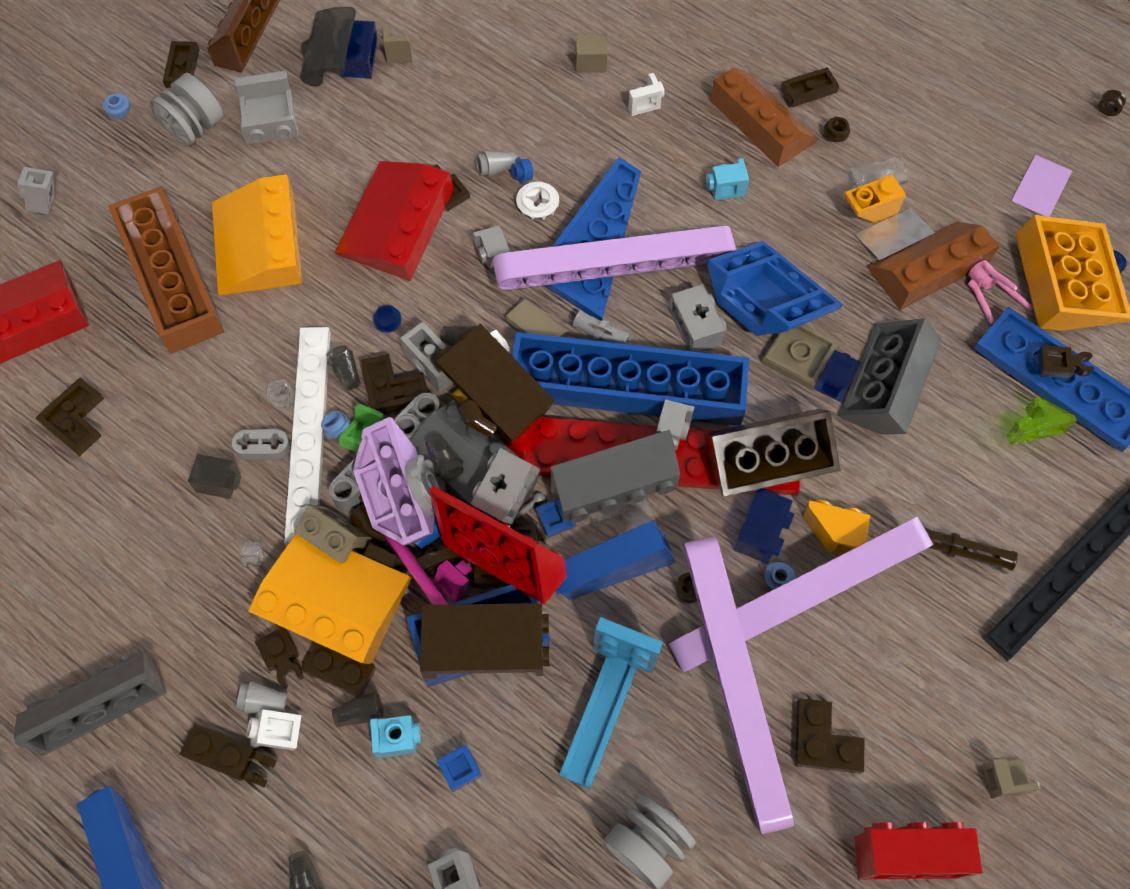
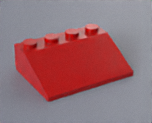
[335,161,454,281]
[0,260,89,364]
[429,486,567,605]

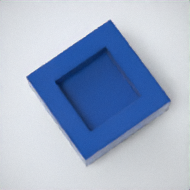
[536,500,576,538]
[436,745,482,793]

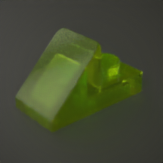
[1007,396,1077,445]

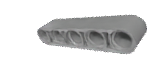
[329,393,440,513]

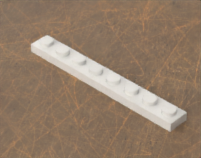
[284,327,331,546]

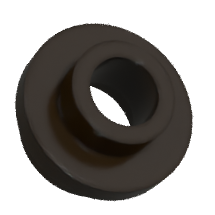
[824,117,850,142]

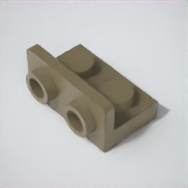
[294,505,373,563]

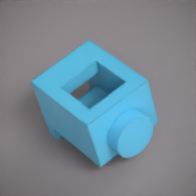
[706,158,749,200]
[370,715,421,759]

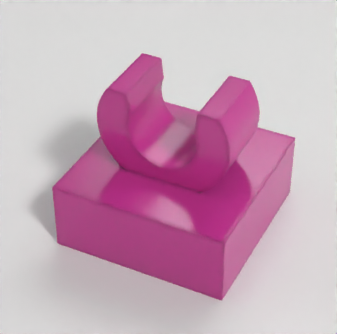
[433,560,472,602]

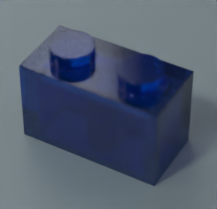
[733,488,795,564]

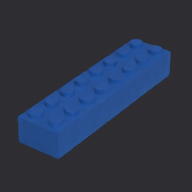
[512,332,749,426]

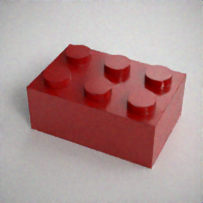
[854,822,983,880]

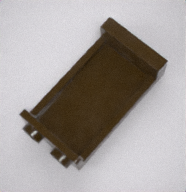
[435,323,555,447]
[420,603,550,679]

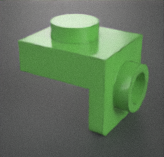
[339,404,384,453]

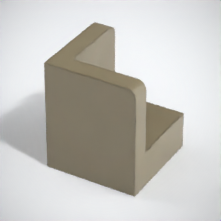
[383,23,412,64]
[576,35,607,73]
[982,758,1041,799]

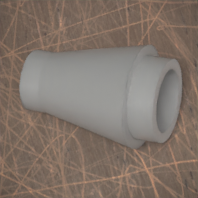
[476,151,516,178]
[236,681,287,714]

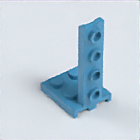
[559,617,663,789]

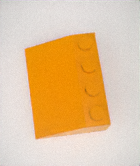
[212,174,303,296]
[1015,215,1130,331]
[248,534,412,665]

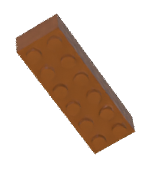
[108,186,225,354]

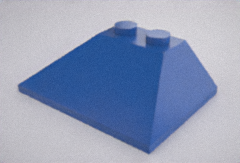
[707,241,843,336]

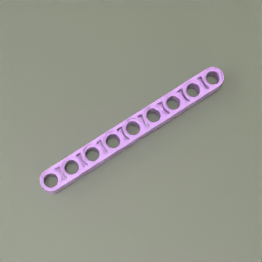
[492,226,737,290]
[668,517,934,673]
[683,536,794,835]

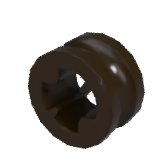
[1098,89,1126,116]
[676,572,697,603]

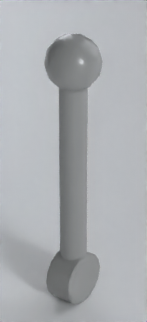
[504,493,545,524]

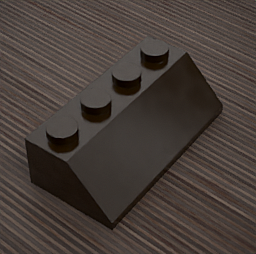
[704,409,841,497]

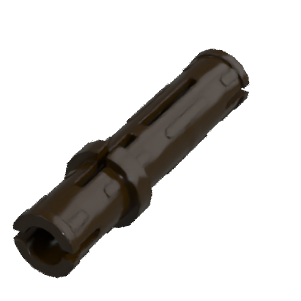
[924,528,1018,571]

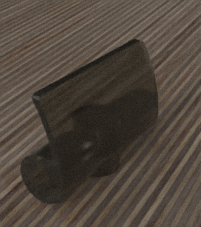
[300,7,356,86]

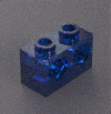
[334,20,378,79]

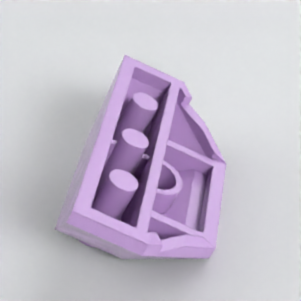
[353,417,435,545]

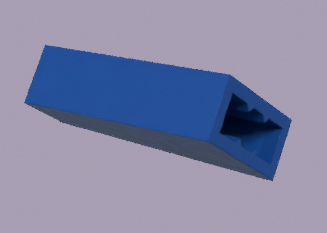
[555,520,676,600]
[77,786,162,889]

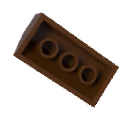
[207,0,280,73]

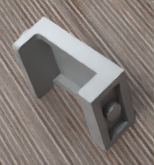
[234,71,298,145]

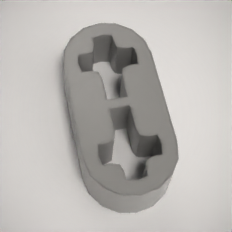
[232,429,291,460]

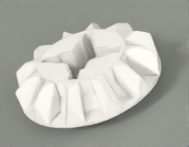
[516,182,559,221]

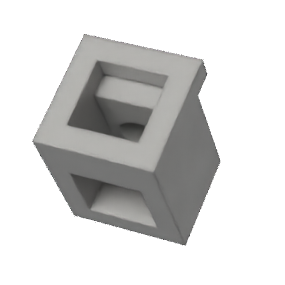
[17,167,54,214]
[473,225,510,273]
[656,399,694,450]
[428,848,483,889]

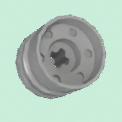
[150,73,224,146]
[603,795,696,889]

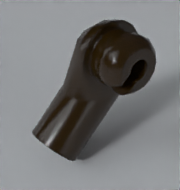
[459,399,497,438]
[350,505,387,544]

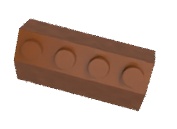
[710,68,818,167]
[868,221,999,310]

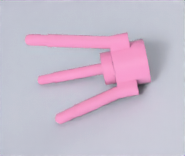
[968,260,1033,324]

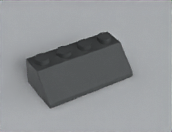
[839,318,941,434]
[410,400,539,521]
[551,430,680,523]
[14,652,167,756]

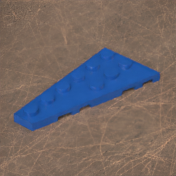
[543,157,641,321]

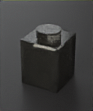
[188,454,241,499]

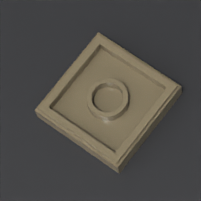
[762,324,840,390]

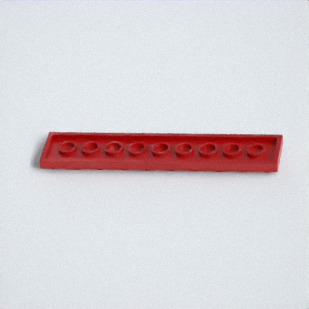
[503,417,800,496]

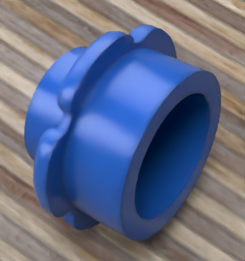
[511,157,533,184]

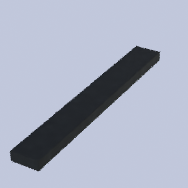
[983,488,1130,662]

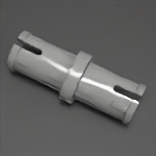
[573,311,631,344]

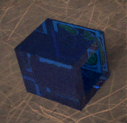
[815,350,861,402]

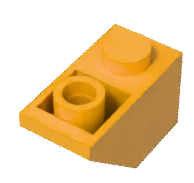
[844,175,906,223]
[803,500,870,555]

